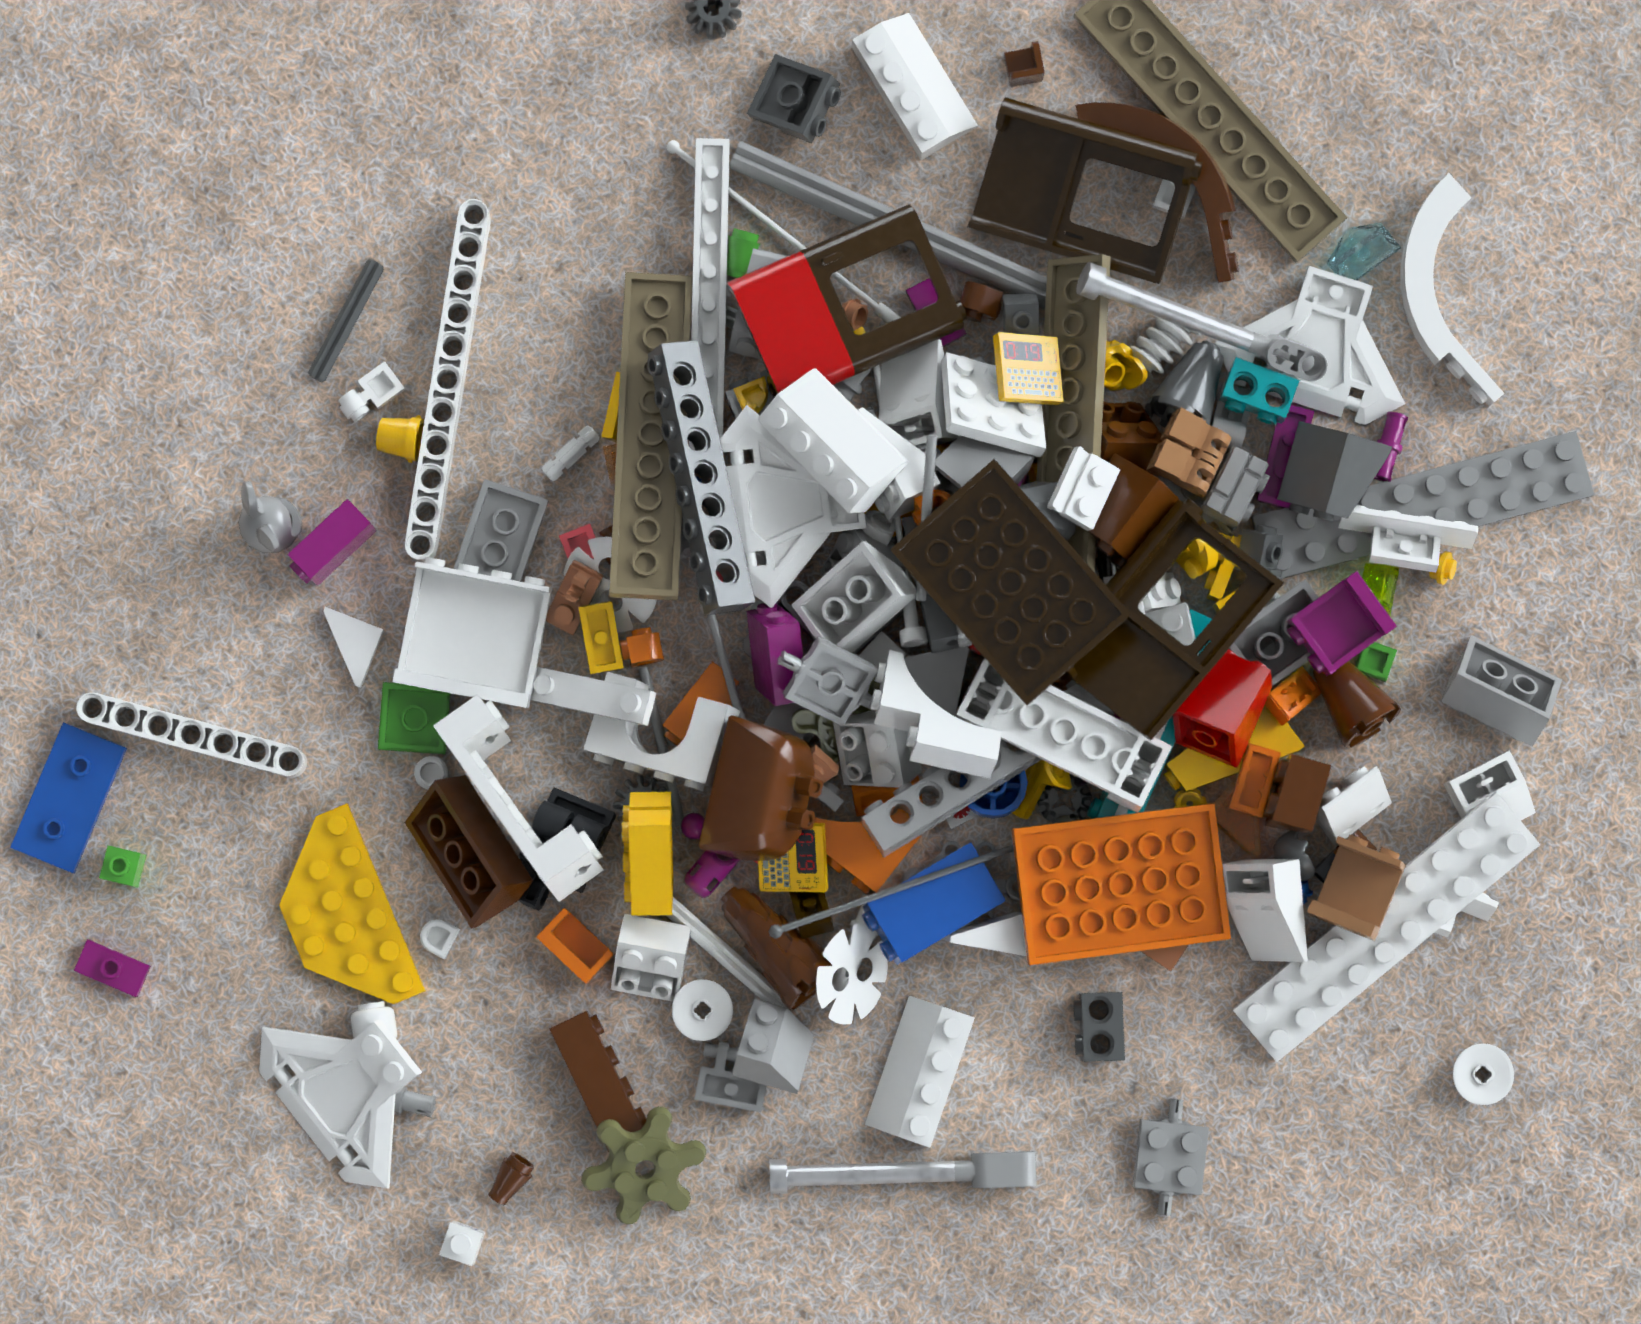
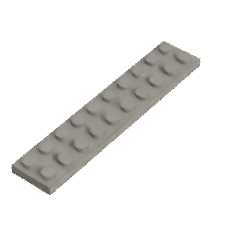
[1251,431,1594,579]

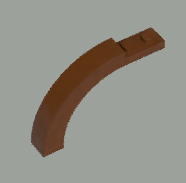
[1076,102,1239,283]

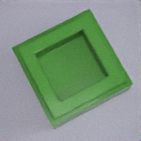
[1355,642,1397,682]

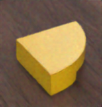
[733,376,768,413]

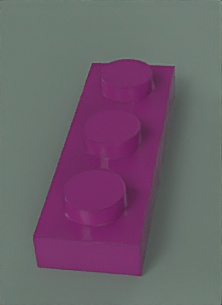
[1256,403,1314,509]

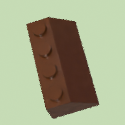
[404,775,533,929]

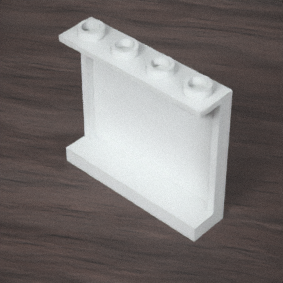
[392,557,552,708]

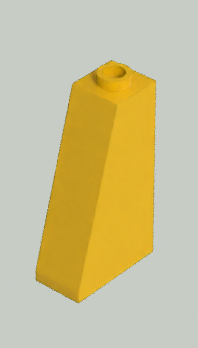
[1163,705,1305,792]

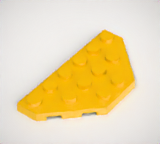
[279,803,426,1004]

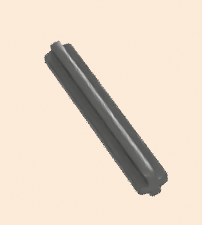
[308,259,384,382]

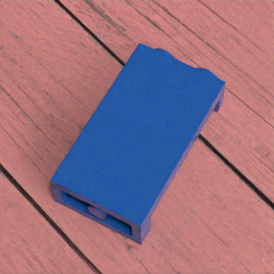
[862,842,1006,965]

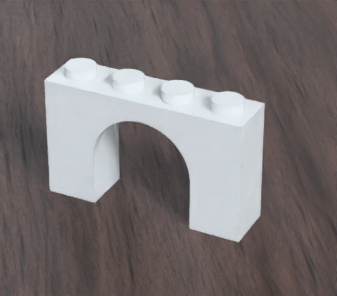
[583,672,740,792]

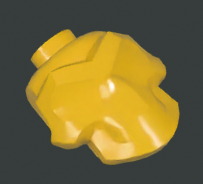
[1104,340,1148,391]

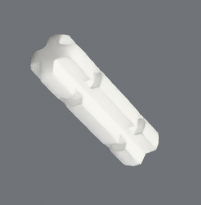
[541,425,600,482]

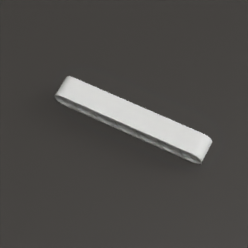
[76,692,307,778]

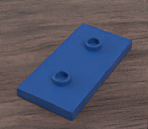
[10,722,127,874]

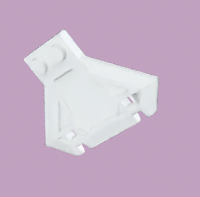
[1214,266,1405,425]
[720,405,866,608]
[259,1018,421,1188]

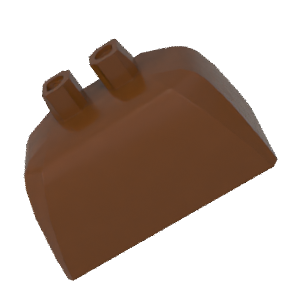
[699,715,823,861]

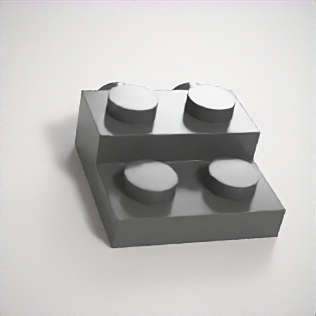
[747,54,841,144]

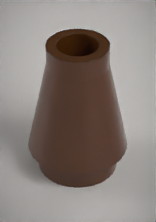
[488,1152,534,1206]

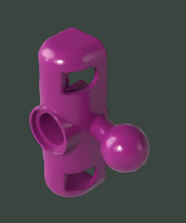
[681,813,740,898]

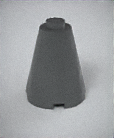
[1145,341,1224,428]

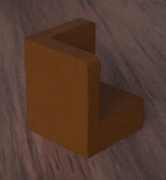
[1004,41,1045,87]

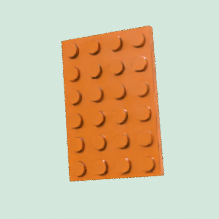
[1011,803,1231,965]

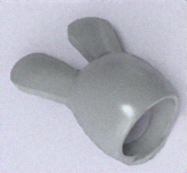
[238,481,302,553]

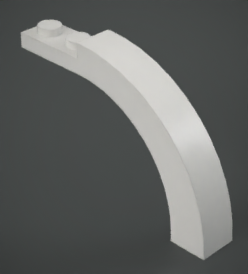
[1400,173,1504,407]

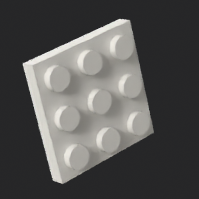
[941,352,1046,457]

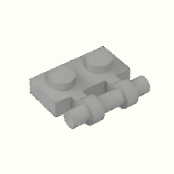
[694,1042,767,1112]

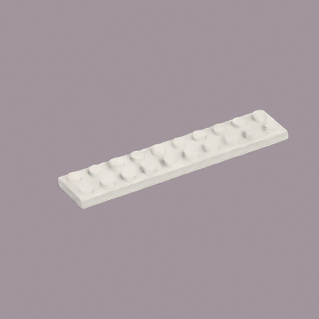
[1233,791,1541,1062]

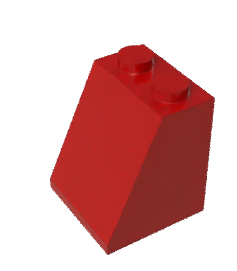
[1173,649,1272,768]

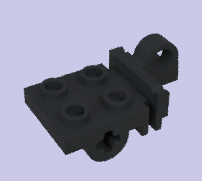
[518,787,616,911]

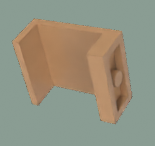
[1307,834,1406,941]

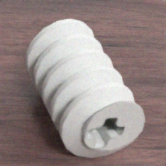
[1129,318,1202,379]

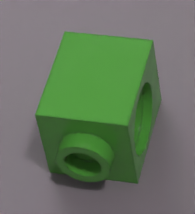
[99,845,146,888]

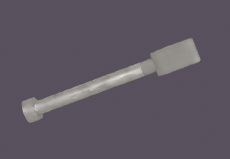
[1076,262,1327,381]
[769,1151,1037,1194]

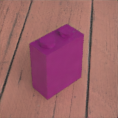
[287,499,377,586]
[746,603,803,706]

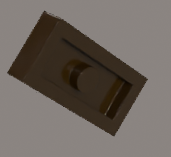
[789,892,835,939]

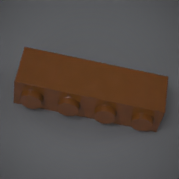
[550,1011,647,1152]

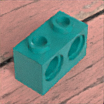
[1219,357,1300,425]

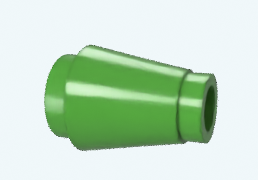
[727,228,760,278]

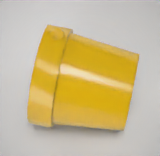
[376,415,424,463]

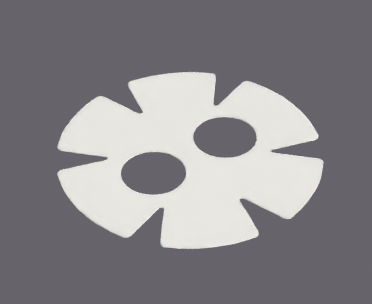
[564,537,657,633]
[816,924,888,1024]

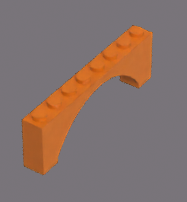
[662,661,922,895]

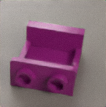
[1286,571,1397,676]

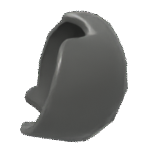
[1273,830,1315,882]

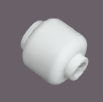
[350,1001,397,1039]

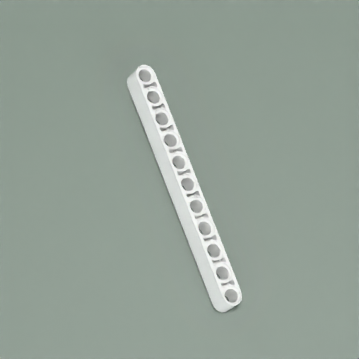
[405,199,491,563]

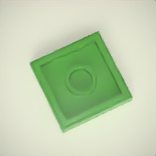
[378,682,451,755]

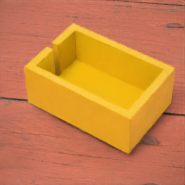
[622,792,674,916]

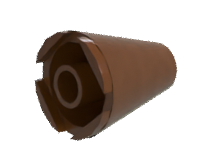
[1313,661,1401,748]

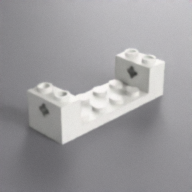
[955,658,1172,813]
[433,694,603,902]

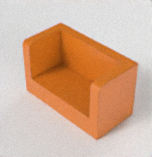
[536,907,615,984]

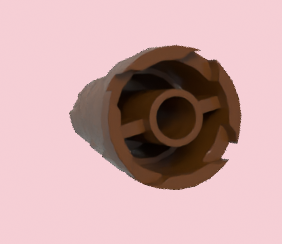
[721,886,838,1011]

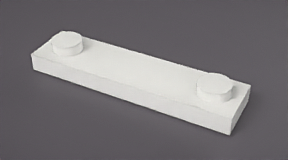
[531,667,656,726]

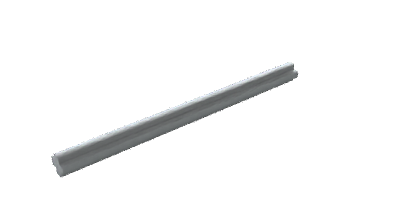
[729,141,1047,309]

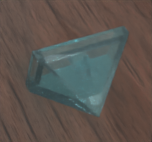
[1327,222,1401,281]

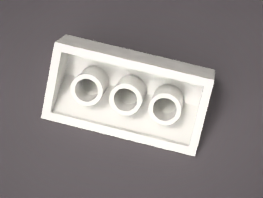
[852,13,978,160]
[757,369,908,513]
[865,996,975,1148]

